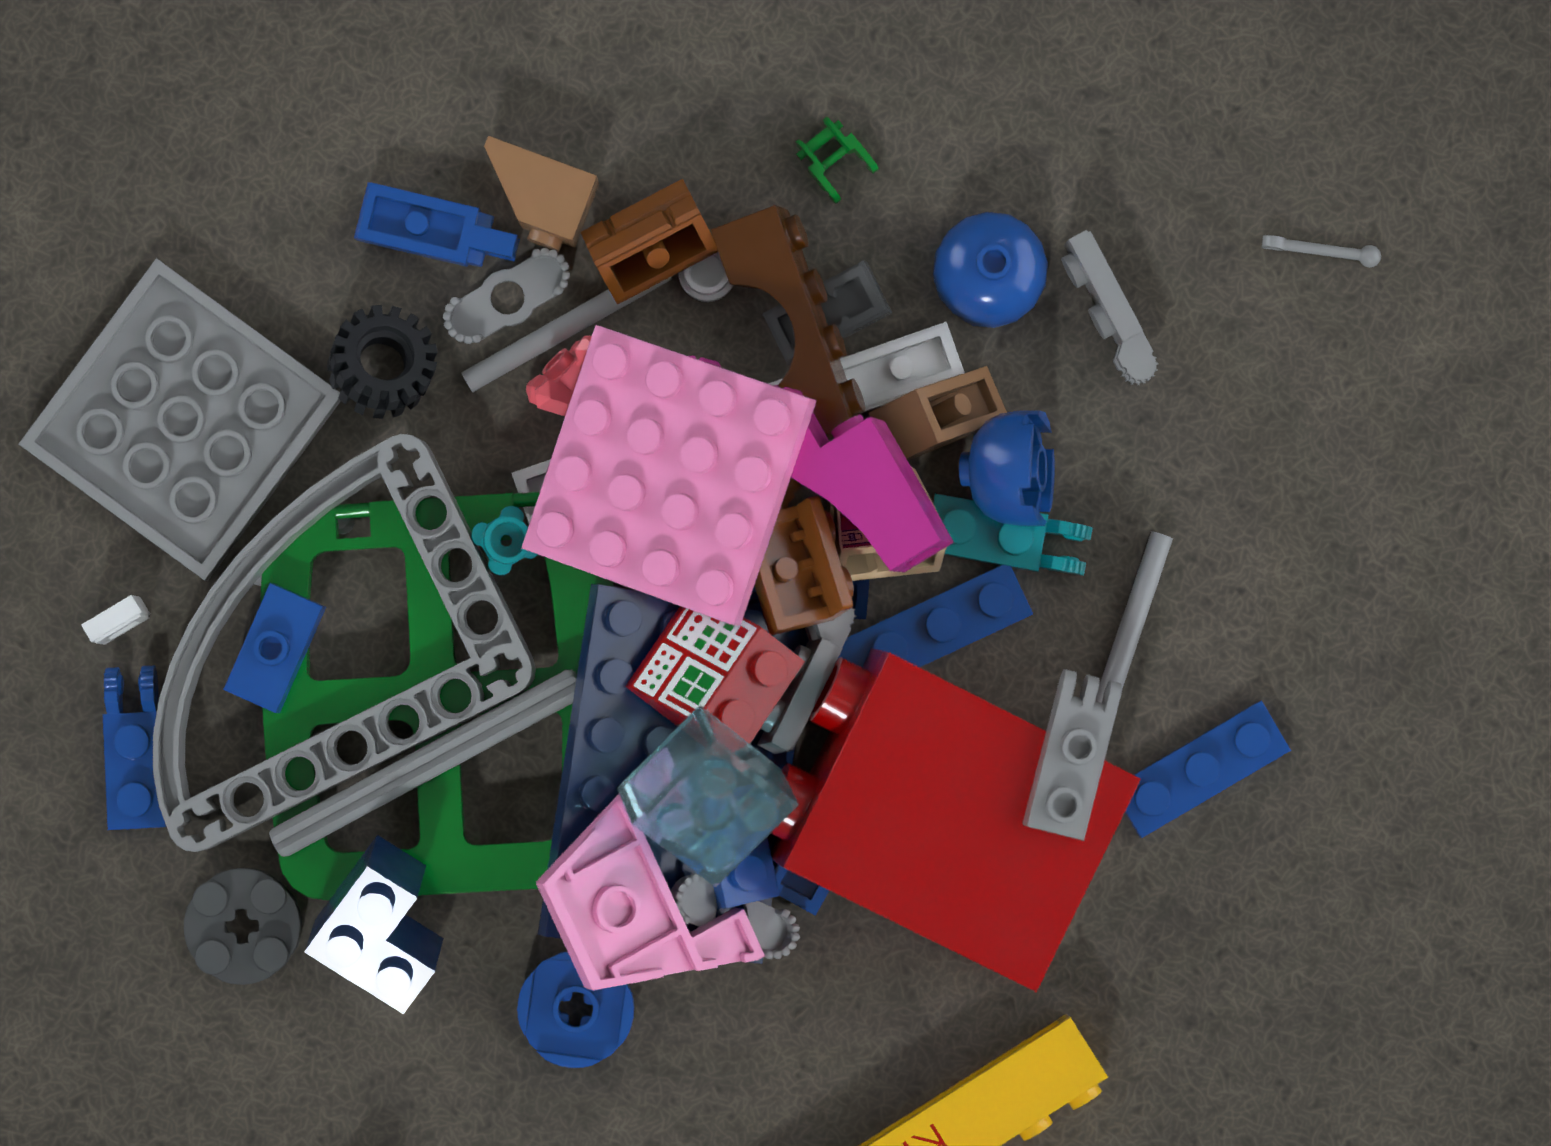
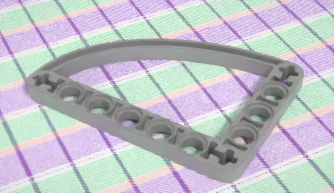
[153,434,536,852]

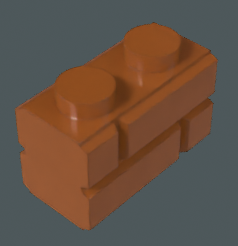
[580,179,718,305]

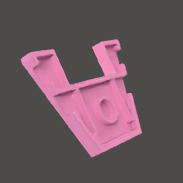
[536,750,765,990]

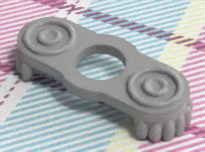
[443,248,570,344]
[671,873,800,959]

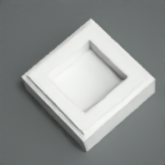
[81,595,150,645]

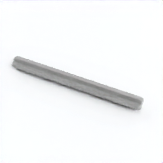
[269,670,577,857]

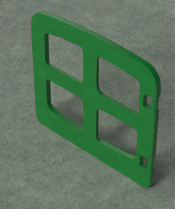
[261,492,615,900]

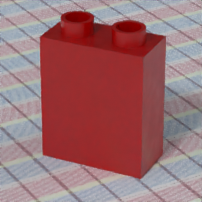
[757,648,1141,992]

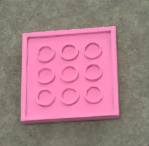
[522,325,817,626]

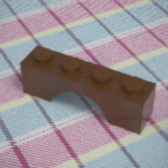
[711,205,866,439]

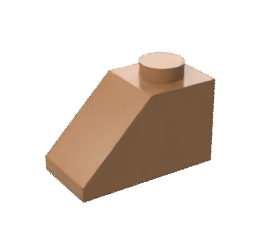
[484,136,599,252]
[868,366,1007,461]

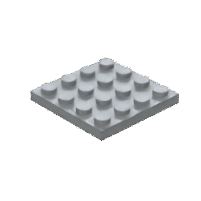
[19,258,341,581]

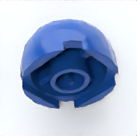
[933,212,1048,328]
[959,411,1055,526]

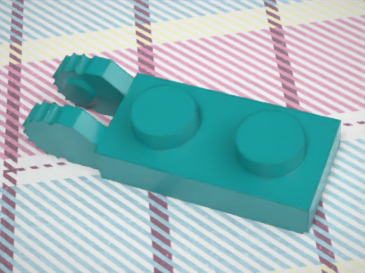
[933,493,1093,576]

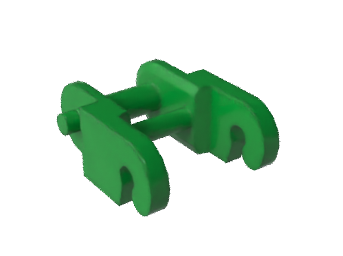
[795,117,879,204]

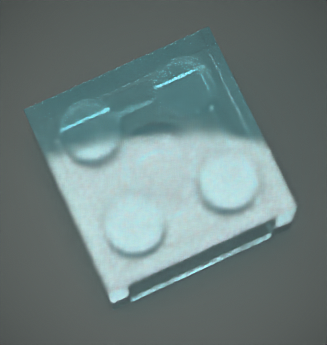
[617,705,799,887]

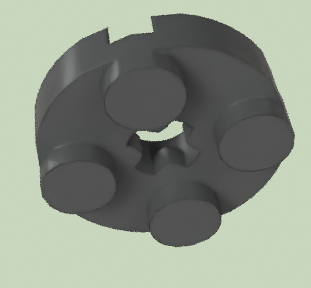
[184,868,302,985]

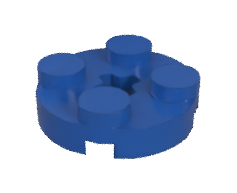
[517,951,635,1068]

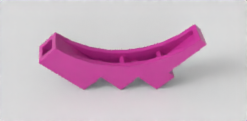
[689,356,954,573]

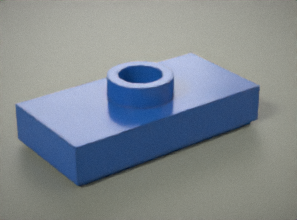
[223,583,326,713]

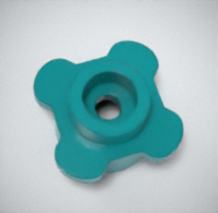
[471,506,538,575]

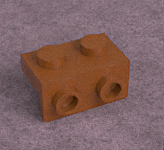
[754,495,853,635]

